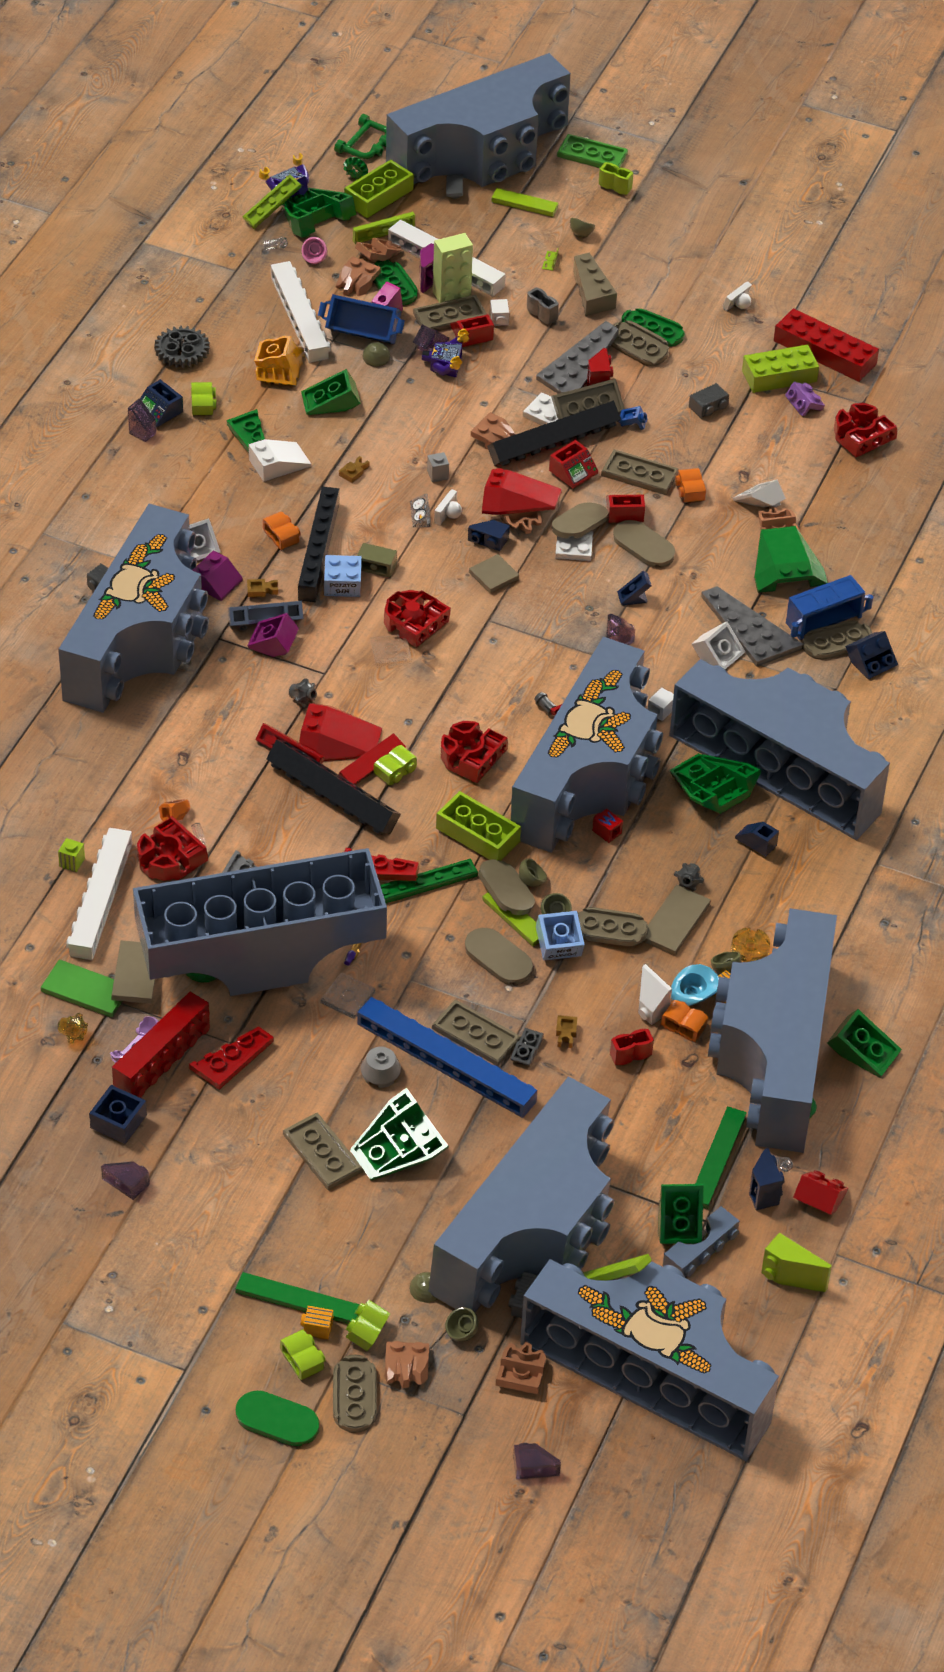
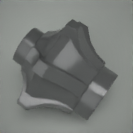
[289,678,317,708]
[674,863,704,892]

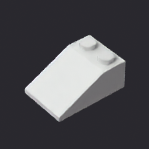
[249,439,311,482]

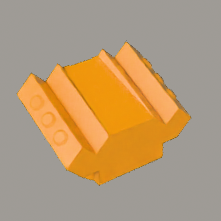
[254,336,305,385]

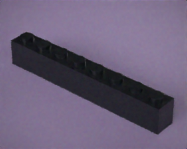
[487,400,621,466]
[298,486,340,603]
[266,739,401,835]

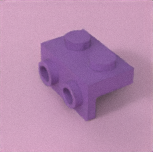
[785,382,825,416]

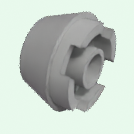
[361,1047,401,1088]

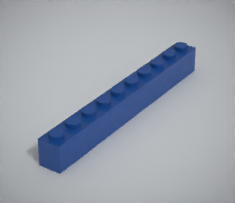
[357,997,537,1118]

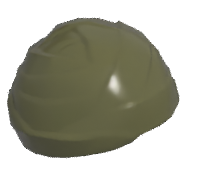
[570,218,595,237]
[362,342,390,366]
[519,858,547,887]
[540,893,572,914]
[711,951,742,974]
[409,1272,438,1303]
[445,1307,479,1342]

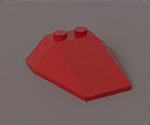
[482,468,562,515]
[299,703,382,761]

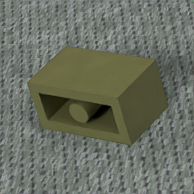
[357,543,397,578]

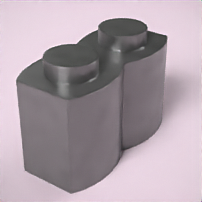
[527,287,559,324]

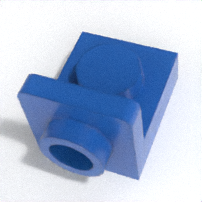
[619,406,648,430]

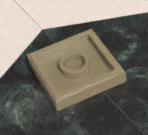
[469,554,519,593]

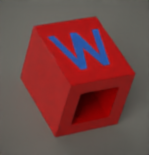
[592,808,623,843]

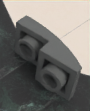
[446,174,463,199]
[510,1028,544,1066]

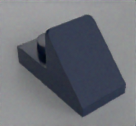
[617,571,652,606]

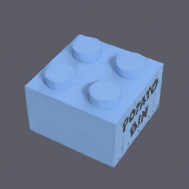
[324,555,362,597]
[536,911,585,961]

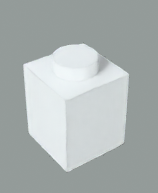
[490,299,509,326]
[648,687,674,721]

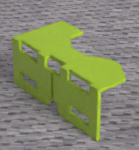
[542,248,559,271]

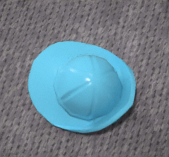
[671,964,719,1006]

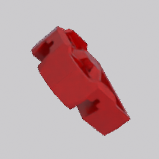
[834,403,897,457]
[384,590,451,648]
[440,721,508,783]
[137,816,208,881]

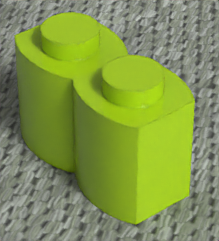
[598,162,633,195]
[191,382,216,415]
[374,745,417,785]
[346,1300,390,1351]
[280,1330,326,1380]

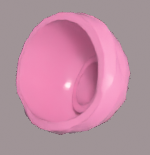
[302,237,328,264]

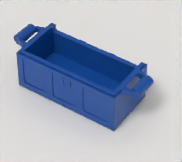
[318,294,405,344]
[786,575,873,640]

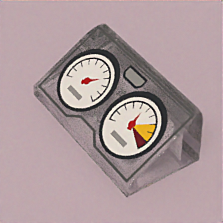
[410,493,431,527]

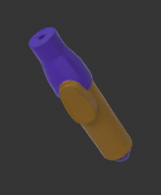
[344,943,362,966]

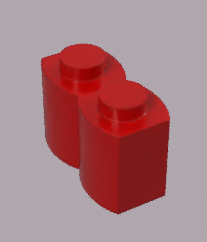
[610,1029,654,1065]

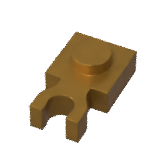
[339,456,370,483]
[247,579,278,597]
[556,1015,578,1048]

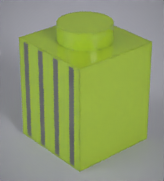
[58,838,85,872]

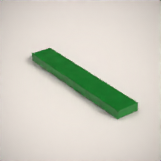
[380,858,478,904]
[695,1106,747,1209]
[235,1272,360,1324]

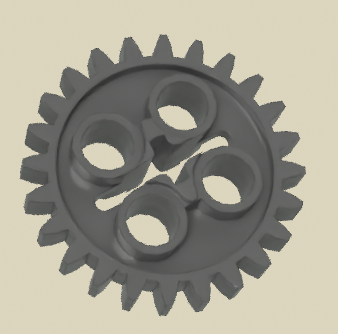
[154,326,210,368]

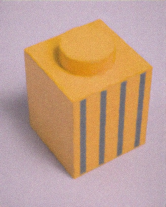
[300,1306,333,1340]

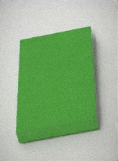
[557,134,628,168]
[41,959,123,1017]

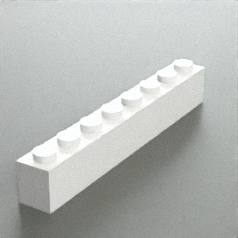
[388,220,505,297]
[271,261,331,363]
[66,828,132,960]

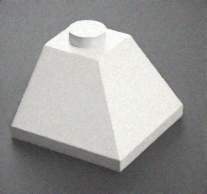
[733,479,786,508]
[189,518,220,560]
[692,621,745,669]
[638,964,672,1025]

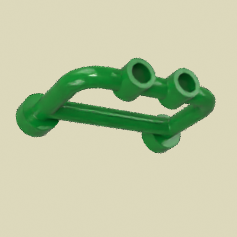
[334,114,386,159]

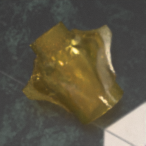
[57,1013,88,1044]

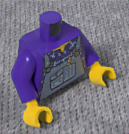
[259,153,309,198]
[422,329,469,377]

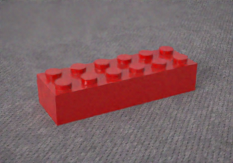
[773,308,879,382]
[112,991,210,1098]

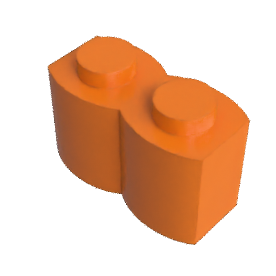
[675,468,706,502]
[263,511,301,550]
[661,1000,709,1042]

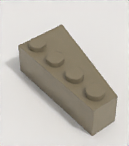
[573,253,617,316]

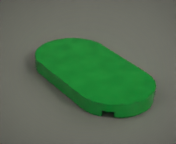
[373,260,418,306]
[621,308,684,347]
[235,1390,319,1447]

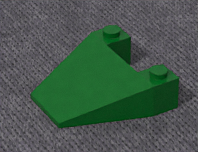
[281,188,357,238]

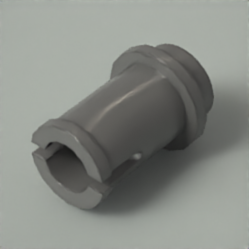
[534,692,556,715]

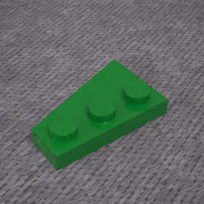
[227,409,265,453]

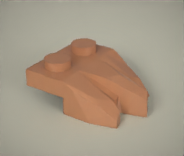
[355,238,402,262]
[336,256,381,296]
[471,412,515,449]
[759,507,801,533]
[500,511,542,534]
[384,1341,429,1389]
[495,1342,547,1394]

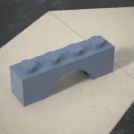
[228,601,304,626]
[663,1206,740,1277]

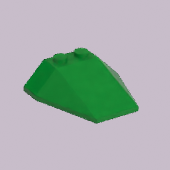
[754,526,828,593]
[670,753,761,814]
[350,1088,449,1181]

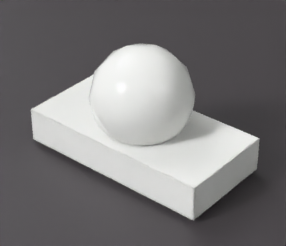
[723,281,752,311]
[434,489,462,525]

